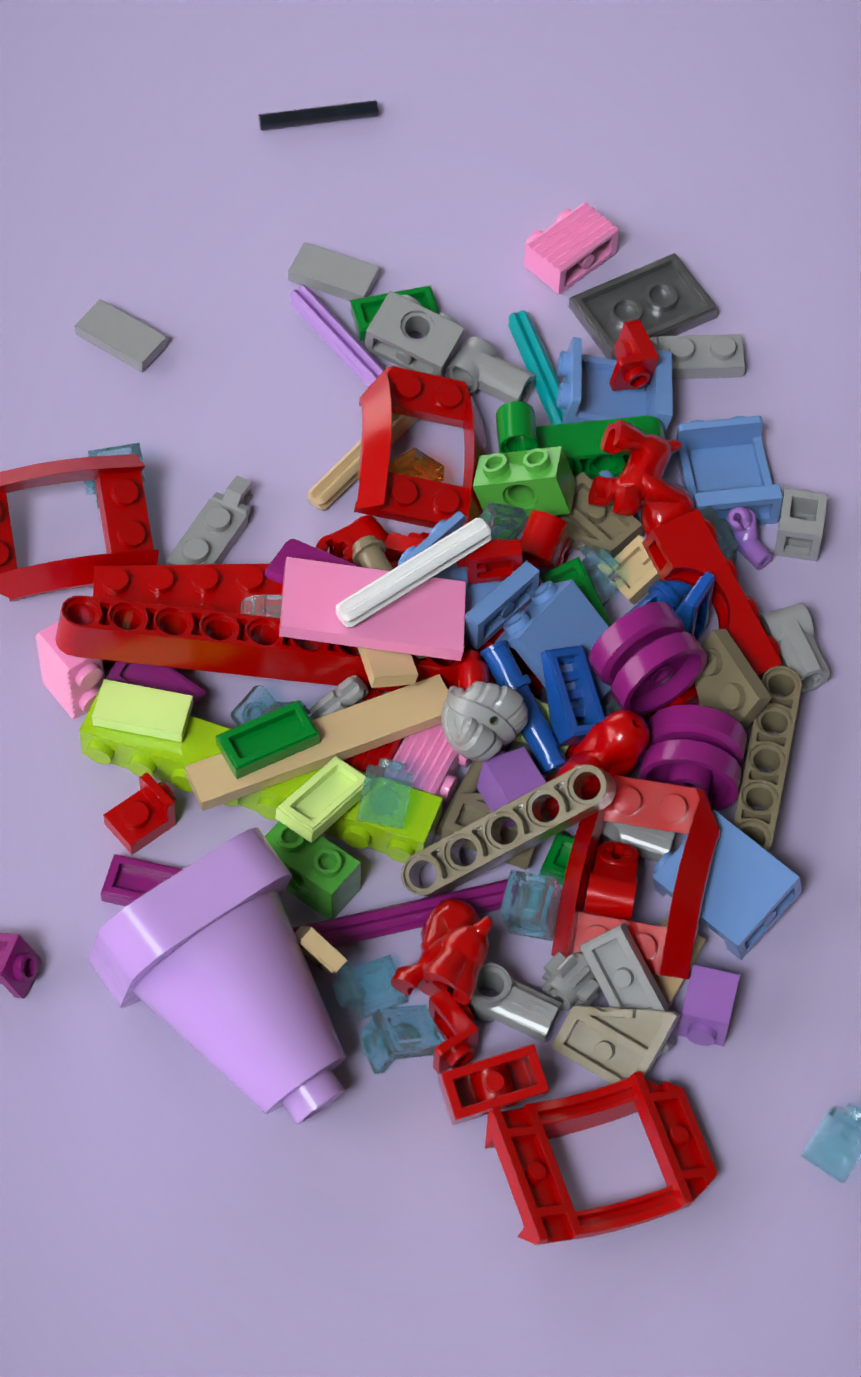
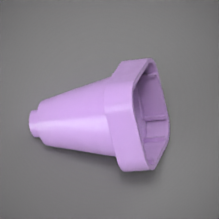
[88,827,346,1125]

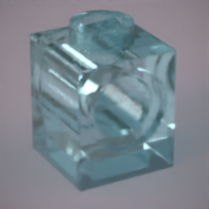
[500,869,562,941]

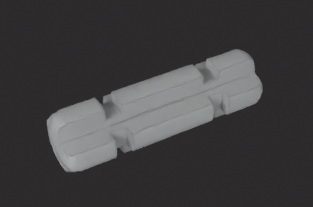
[307,675,368,720]

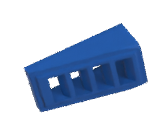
[675,571,715,641]
[541,645,605,747]

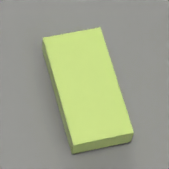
[92,679,193,742]
[275,756,372,843]

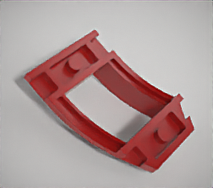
[354,366,487,528]
[0,454,159,602]
[551,775,721,979]
[485,1071,718,1245]

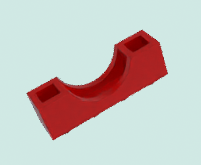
[642,508,782,681]

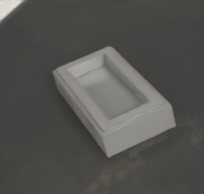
[288,242,380,301]
[75,299,168,372]

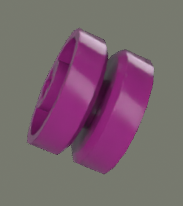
[588,602,707,716]
[639,704,747,811]

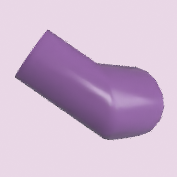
[727,507,773,570]

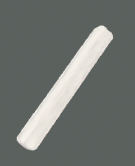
[335,518,492,628]

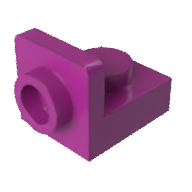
[0,933,41,998]

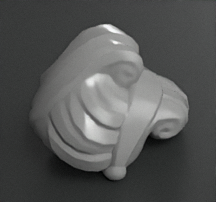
[441,681,528,761]

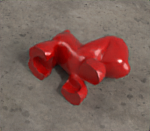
[588,420,695,535]
[544,709,650,820]
[390,898,493,1005]

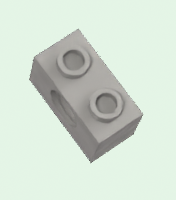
[365,291,465,377]

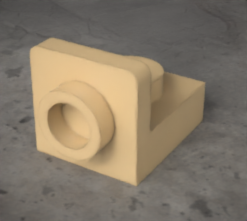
[601,535,661,605]

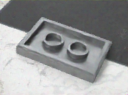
[569,253,718,360]

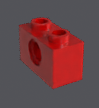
[438,1044,549,1125]

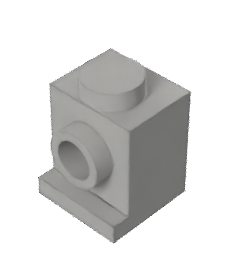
[774,488,828,562]

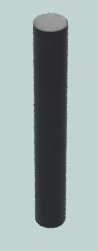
[258,100,378,130]

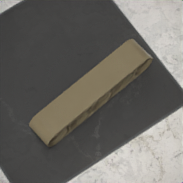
[733,666,802,853]
[401,764,616,897]

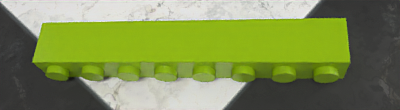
[79,687,443,863]

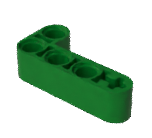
[496,401,666,479]

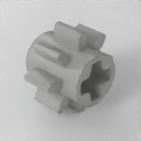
[542,952,600,1011]

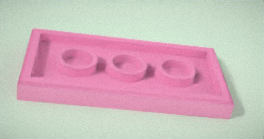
[279,557,466,661]

